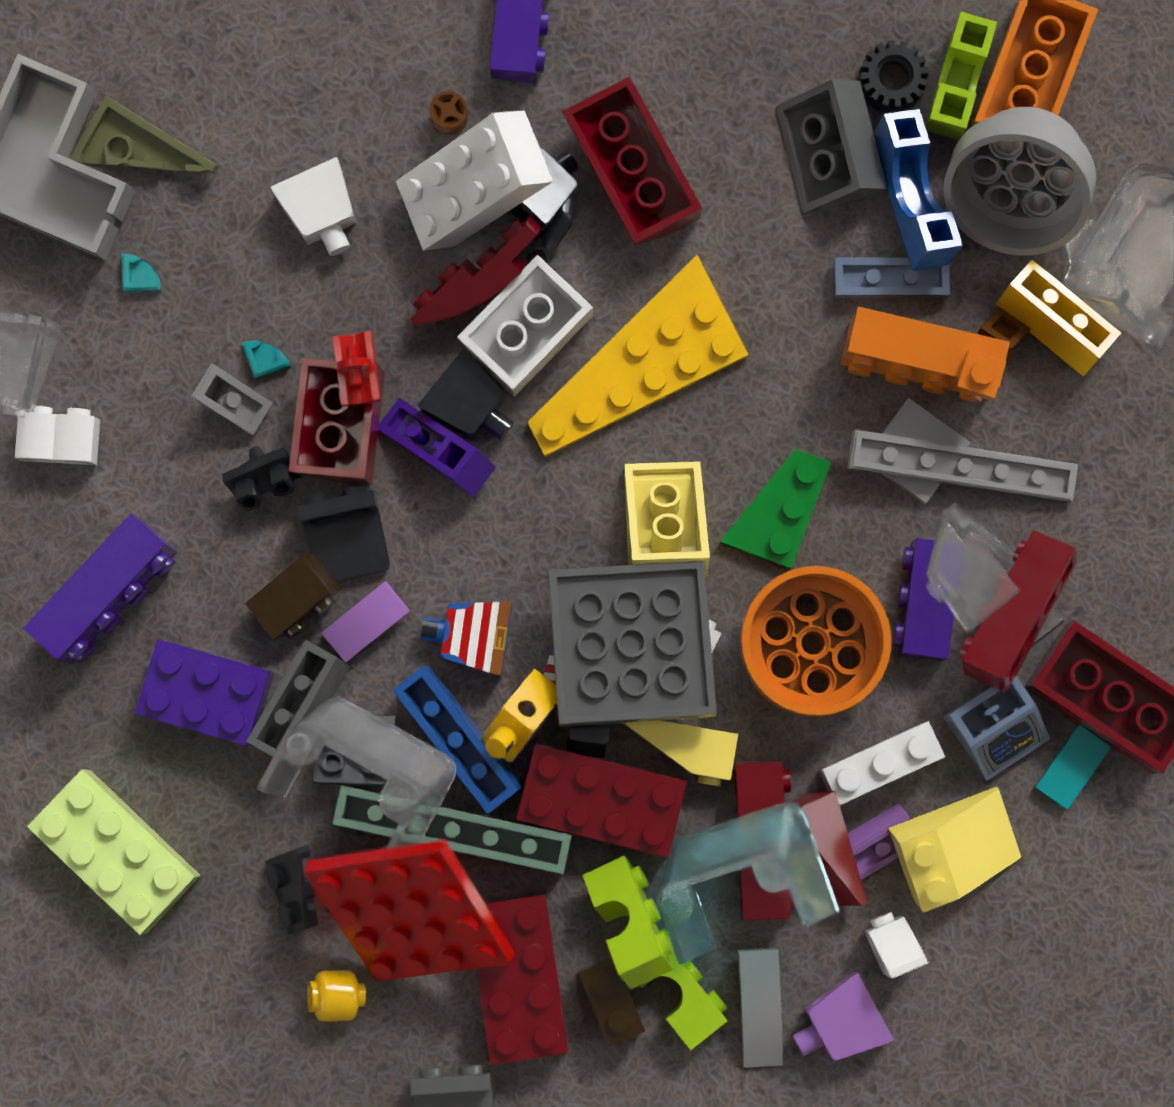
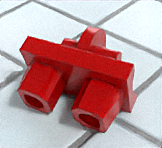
[332,331,381,407]

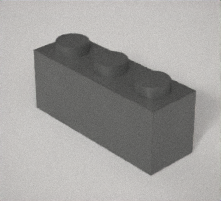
[246,640,350,767]

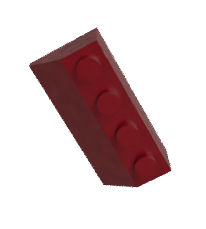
[562,76,702,245]

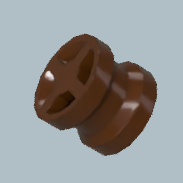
[430,91,468,135]

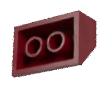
[288,358,385,485]

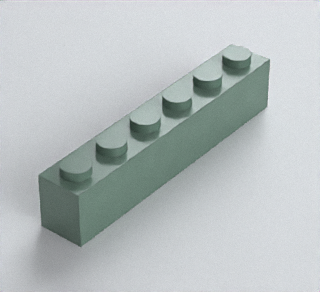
[333,786,572,874]

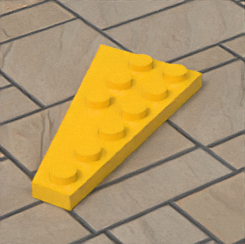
[528,255,748,457]

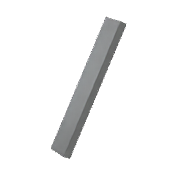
[847,430,1078,502]

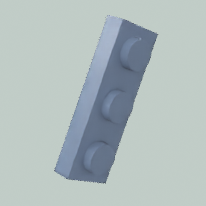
[834,258,950,298]

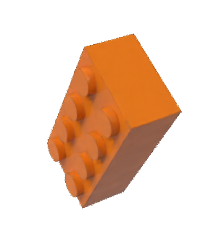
[969,0,1098,129]
[840,307,1010,403]

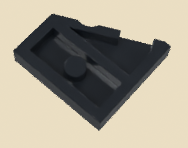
[265,845,318,935]

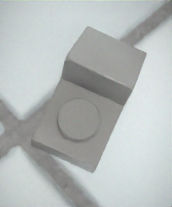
[191,363,273,435]

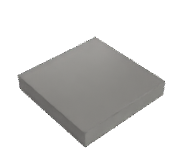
[882,398,970,505]

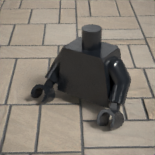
[506,149,578,265]

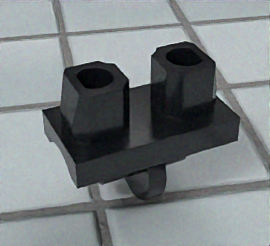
[222,446,302,512]

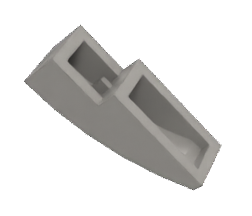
[737,948,783,1068]

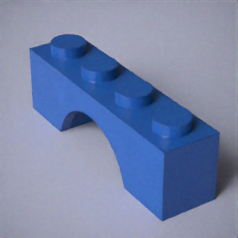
[873,109,963,271]

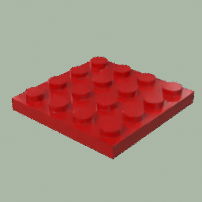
[304,840,515,982]

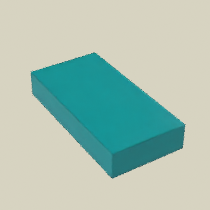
[1034,724,1111,810]

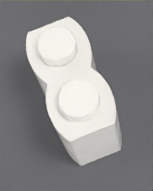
[15,406,100,465]

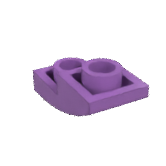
[322,581,410,663]

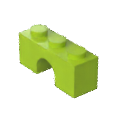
[925,12,997,141]
[582,855,674,989]
[640,928,728,1050]

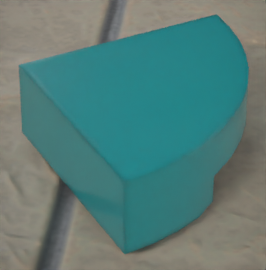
[122,253,162,293]
[242,341,291,380]

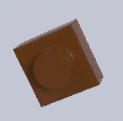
[977,307,1031,358]

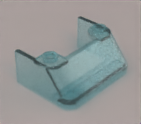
[658,802,839,965]

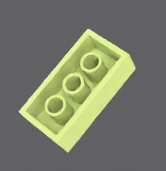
[27,769,201,935]

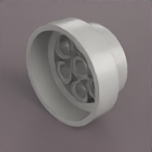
[943,107,1097,255]

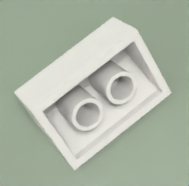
[457,255,593,397]

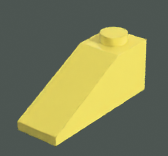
[622,720,738,787]

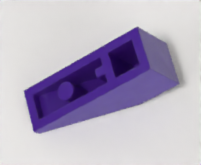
[379,398,496,498]

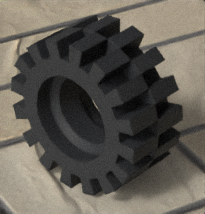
[858,40,929,113]

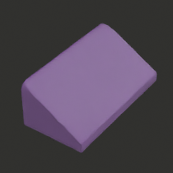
[848,804,911,880]

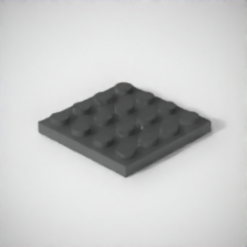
[548,561,717,727]

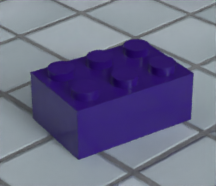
[135,639,275,747]

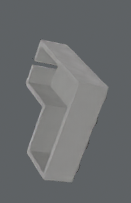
[0,54,136,260]

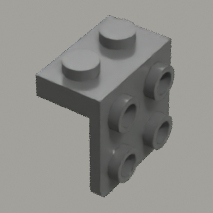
[410,1064,493,1107]

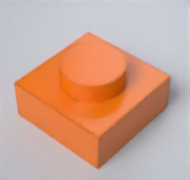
[955,349,1006,401]

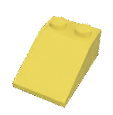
[624,462,710,583]
[888,787,1021,913]

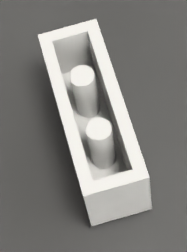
[818,721,945,805]

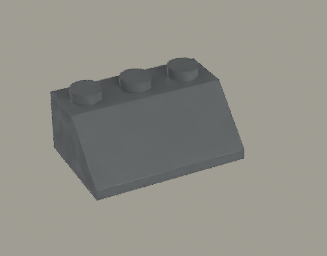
[776,79,888,214]

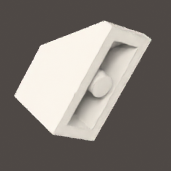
[864,912,928,979]

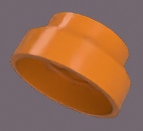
[740,566,891,717]

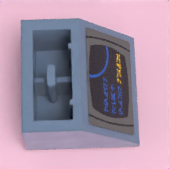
[942,676,1050,781]

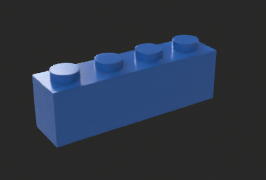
[393,666,524,814]

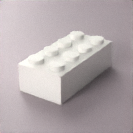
[396,111,553,251]

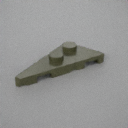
[69,96,220,174]

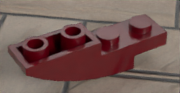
[410,216,541,325]

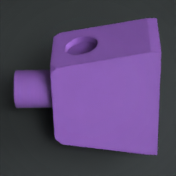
[792,971,894,1061]

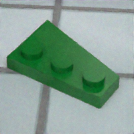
[719,449,831,570]

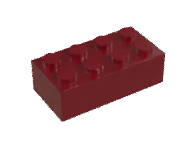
[1024,620,1174,774]
[516,743,687,858]
[476,894,569,1065]

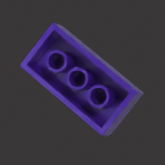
[23,513,177,664]

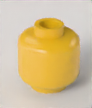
[307,970,366,1022]

